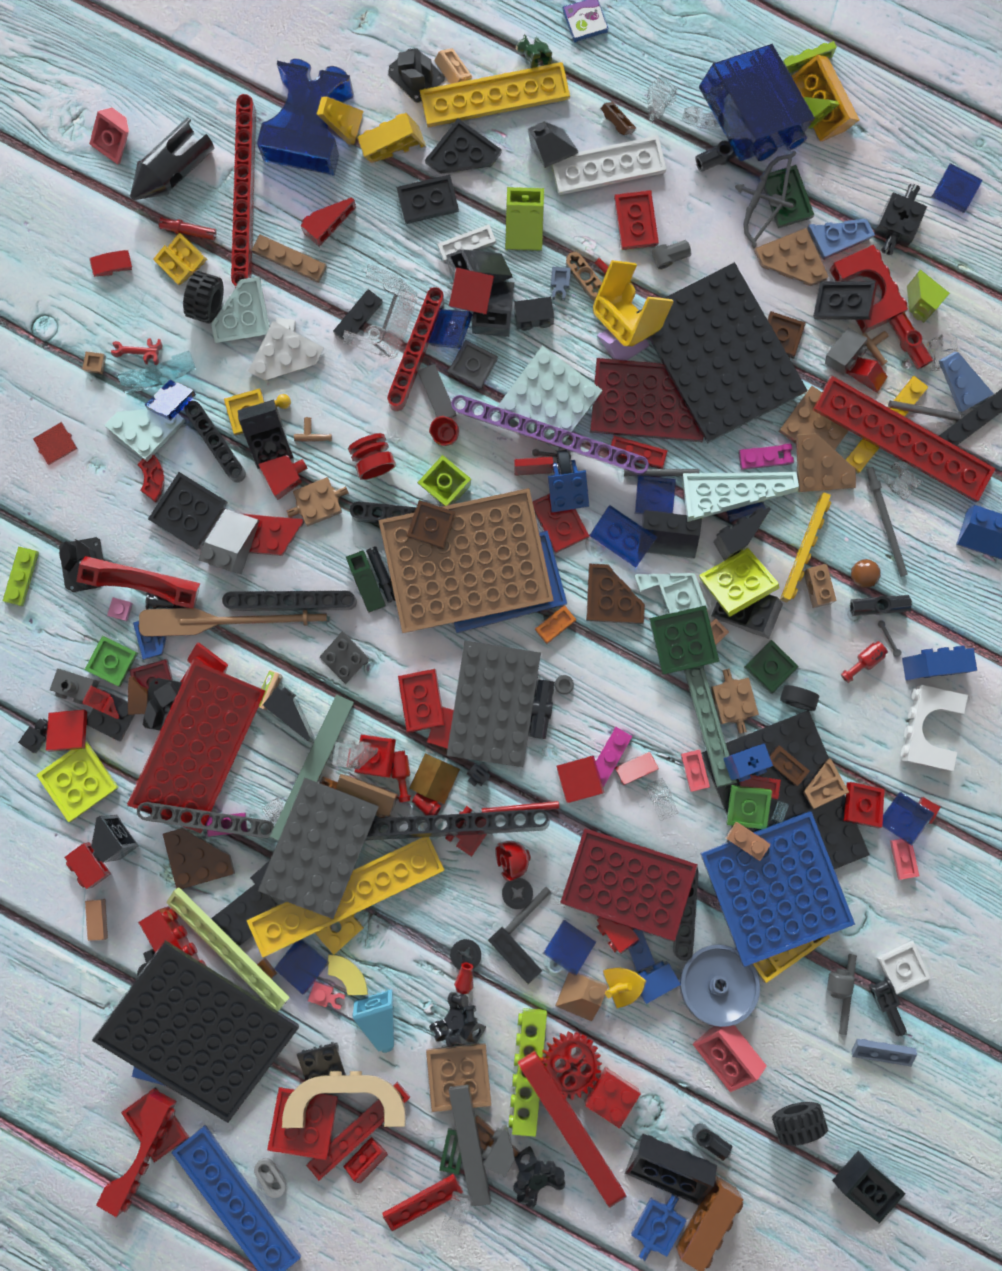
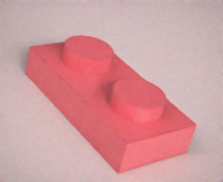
[681,749,710,792]
[890,837,919,880]

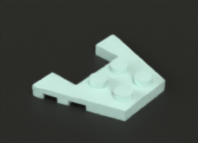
[634,573,708,614]

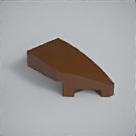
[128,677,149,715]

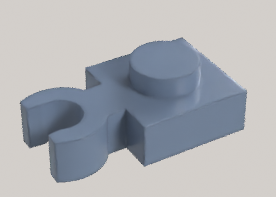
[550,266,571,301]

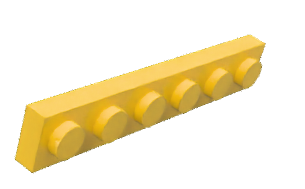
[845,376,928,473]
[780,492,831,603]

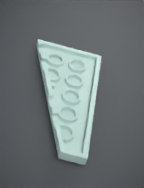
[682,472,799,522]

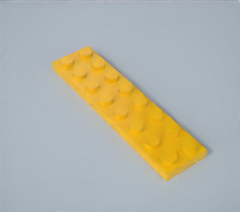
[420,62,570,128]

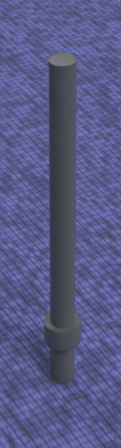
[866,467,908,577]

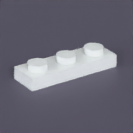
[438,225,496,263]

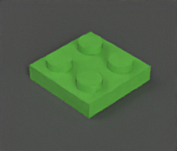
[84,635,138,687]
[726,785,772,829]

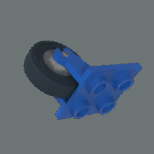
[548,450,589,512]

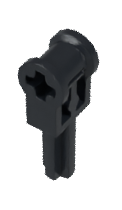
[869,977,907,1036]

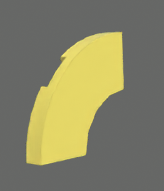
[328,954,368,995]

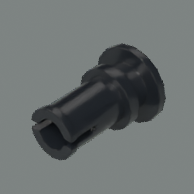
[145,593,175,610]

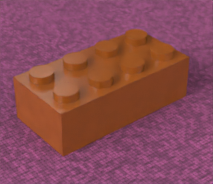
[676,1175,744,1271]

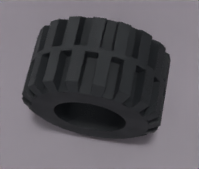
[183,271,224,324]
[772,1102,828,1146]

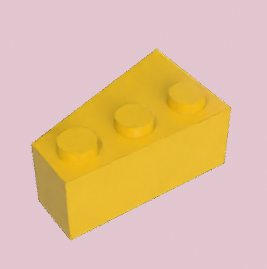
[358,113,426,163]

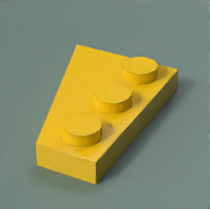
[317,97,364,145]

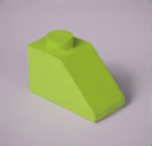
[792,97,840,129]

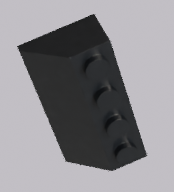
[625,1134,717,1205]

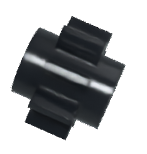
[466,763,490,787]

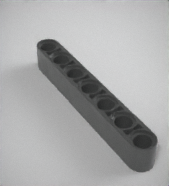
[137,802,275,838]

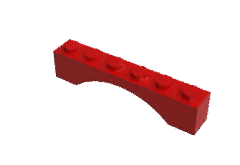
[77,556,200,609]
[96,1090,177,1217]

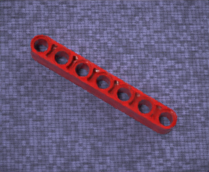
[387,287,444,411]

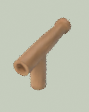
[862,331,888,366]
[294,417,332,441]

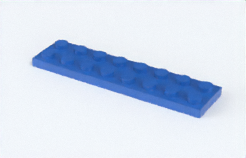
[171,1125,301,1271]

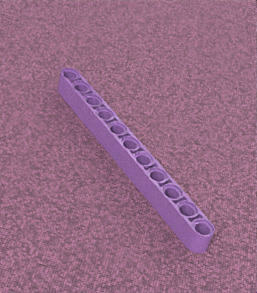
[451,395,649,475]

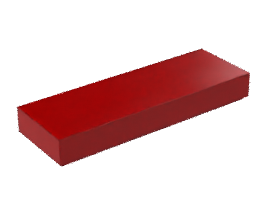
[608,435,668,469]

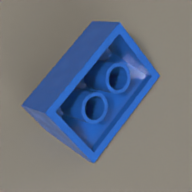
[956,505,1002,560]

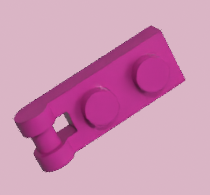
[739,444,794,470]

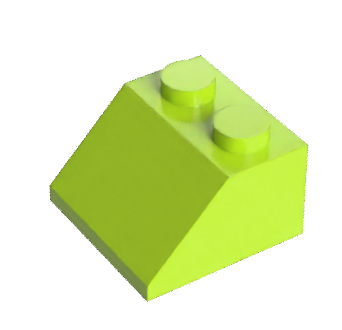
[907,269,950,323]
[417,455,471,506]

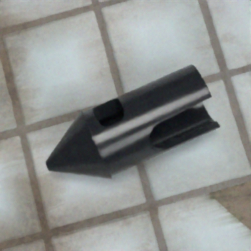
[130,117,215,200]

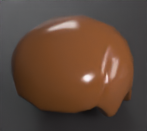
[851,559,881,588]

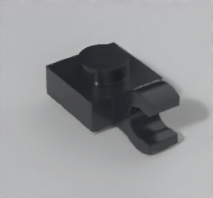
[18,718,48,753]

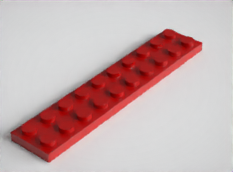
[813,376,996,502]

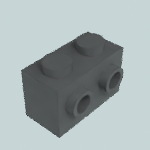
[825,327,868,375]

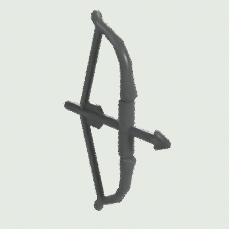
[735,151,796,248]

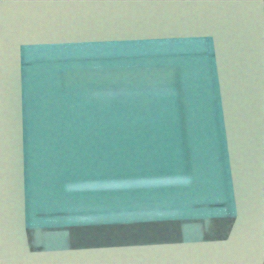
[771,802,789,823]

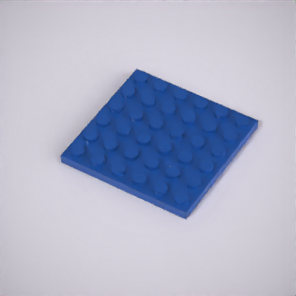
[700,811,855,967]

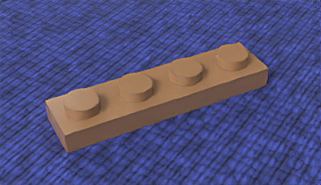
[252,234,327,283]

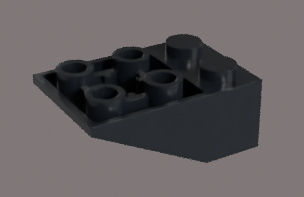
[446,249,513,284]
[472,281,514,337]
[237,399,294,469]
[713,507,771,561]
[711,594,783,639]

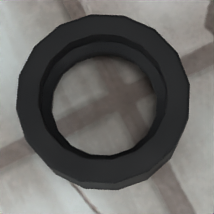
[780,685,820,711]

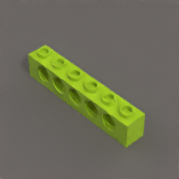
[508,1008,547,1137]

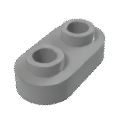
[254,1158,286,1198]

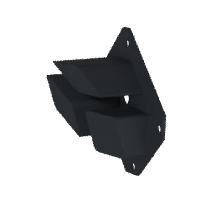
[388,49,445,103]
[59,537,103,592]
[142,678,182,731]

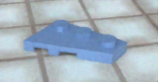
[807,219,875,260]
[939,352,994,412]

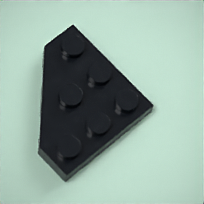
[425,118,502,174]

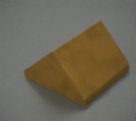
[409,753,460,804]

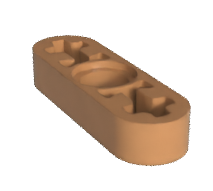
[566,252,602,300]

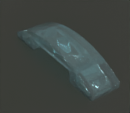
[117,351,196,393]

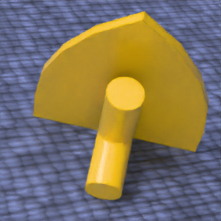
[603,967,646,1008]

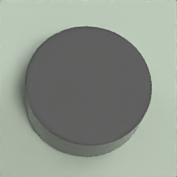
[555,675,574,695]

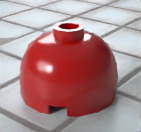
[495,840,531,881]

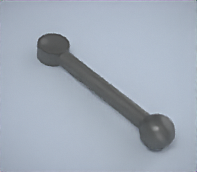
[532,449,571,459]
[878,620,902,657]

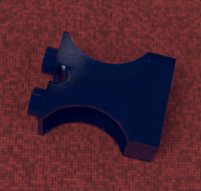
[257,59,354,176]

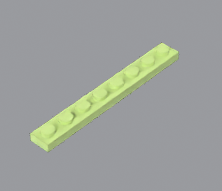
[166,887,290,1011]

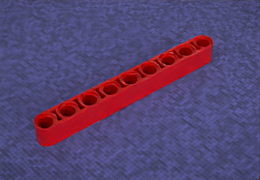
[518,1051,627,1208]

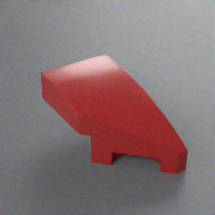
[82,686,119,719]

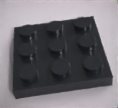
[148,472,228,550]

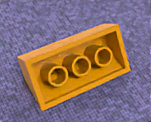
[789,55,860,142]

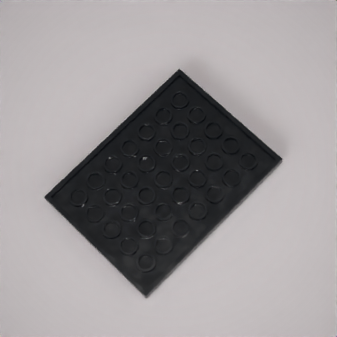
[636,262,808,443]
[701,710,870,869]
[92,940,299,1123]

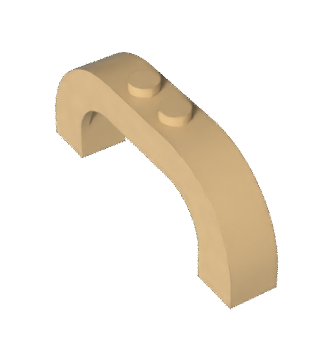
[282,1071,406,1128]

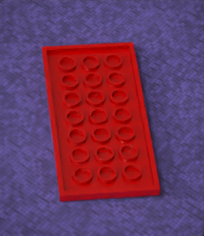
[127,660,266,833]

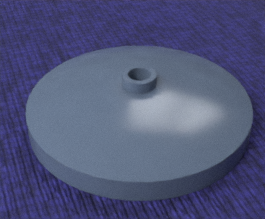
[680,945,760,1027]

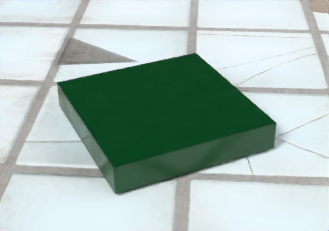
[744,640,799,694]

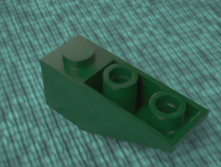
[346,550,386,613]

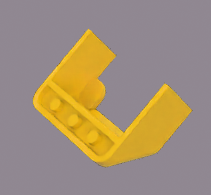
[593,260,674,347]

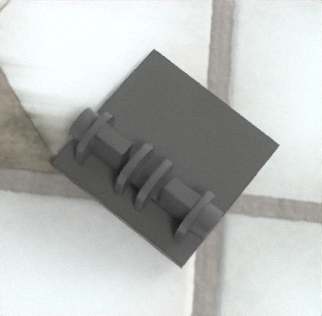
[320,631,370,684]

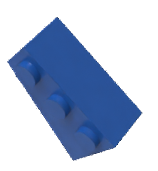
[902,645,977,681]

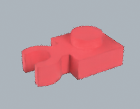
[308,981,345,1009]

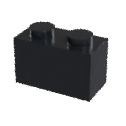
[514,297,554,331]

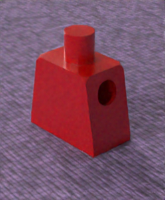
[258,455,308,500]

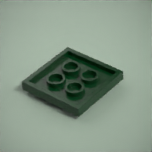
[649,605,720,675]

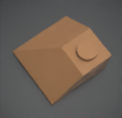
[555,969,608,1022]

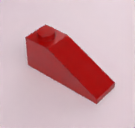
[300,197,356,247]

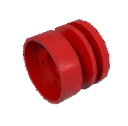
[348,433,396,480]

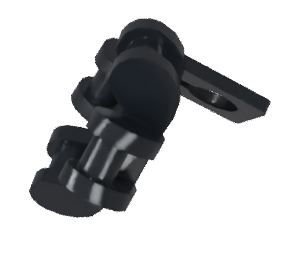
[429,992,486,1048]
[513,1146,565,1208]

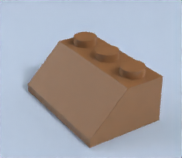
[336,774,399,818]

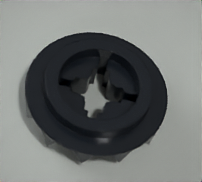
[502,878,533,909]
[450,939,482,970]

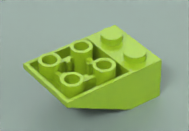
[505,187,544,251]

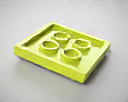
[699,548,780,617]
[36,741,119,822]

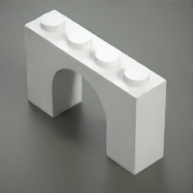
[901,685,968,771]

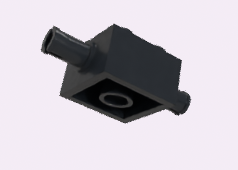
[874,183,928,255]

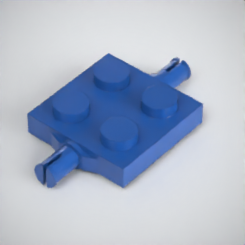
[631,1194,687,1261]

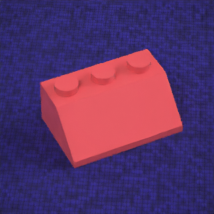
[693,1025,767,1092]

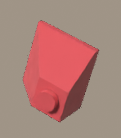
[89,107,129,165]

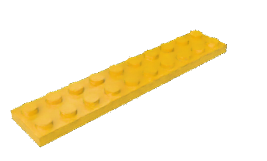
[247,837,445,958]

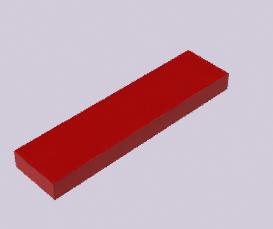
[382,1174,463,1231]

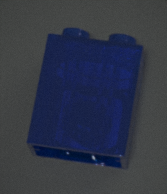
[699,43,815,162]

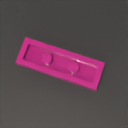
[596,727,632,787]

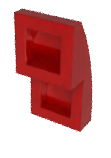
[89,250,132,277]

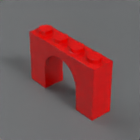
[830,244,908,333]

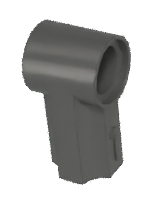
[651,240,692,269]

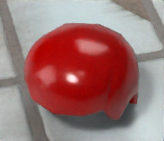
[429,416,459,446]

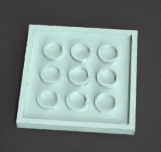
[497,346,603,451]

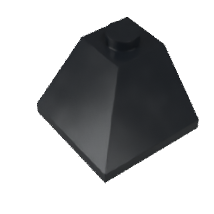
[528,121,579,168]

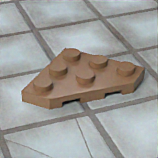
[754,228,829,286]
[796,433,856,492]

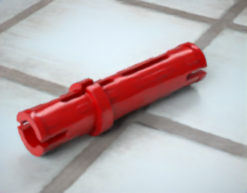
[159,217,217,241]

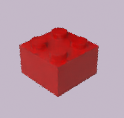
[584,1067,641,1129]

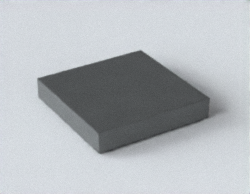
[448,340,498,390]

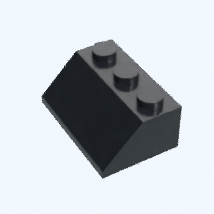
[638,510,702,559]
[91,815,139,863]

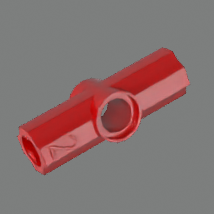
[889,313,933,370]

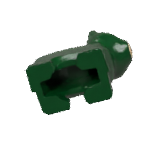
[516,34,552,68]

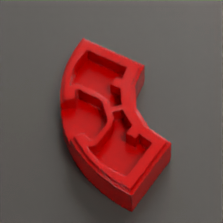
[137,455,165,503]

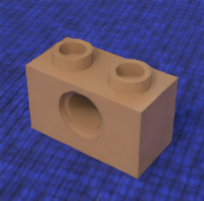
[804,564,837,608]

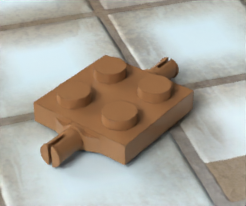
[286,477,349,527]
[711,669,759,734]

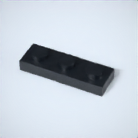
[333,289,383,344]
[488,926,542,984]

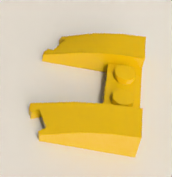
[753,935,830,983]

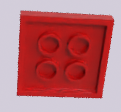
[267,1087,338,1160]

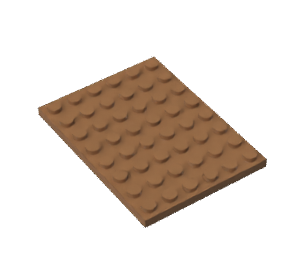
[379,488,554,633]

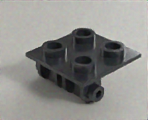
[297,1042,346,1081]

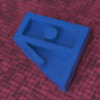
[133,621,167,660]

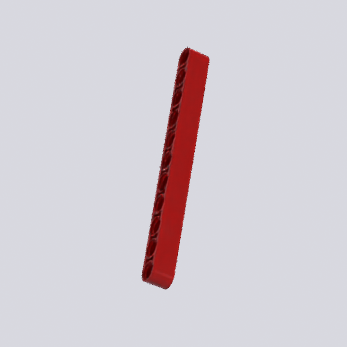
[231,94,256,288]

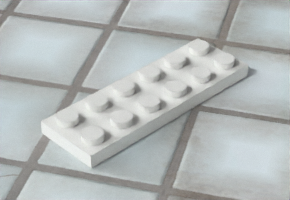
[551,135,667,195]

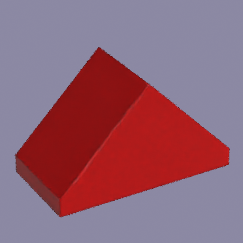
[846,357,888,393]

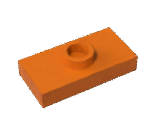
[535,605,576,644]

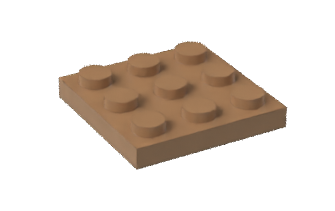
[778,386,848,450]
[426,1043,491,1112]

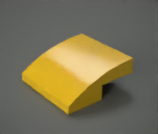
[153,233,208,285]

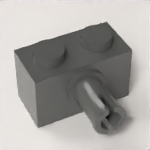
[50,668,99,705]

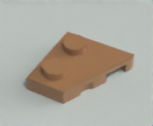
[803,758,849,810]

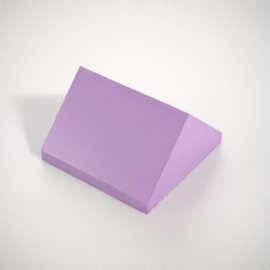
[597,329,649,360]

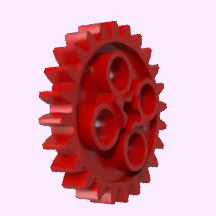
[540,1032,602,1100]

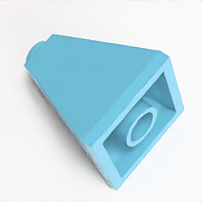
[353,989,394,1053]

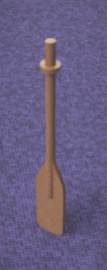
[139,608,327,637]

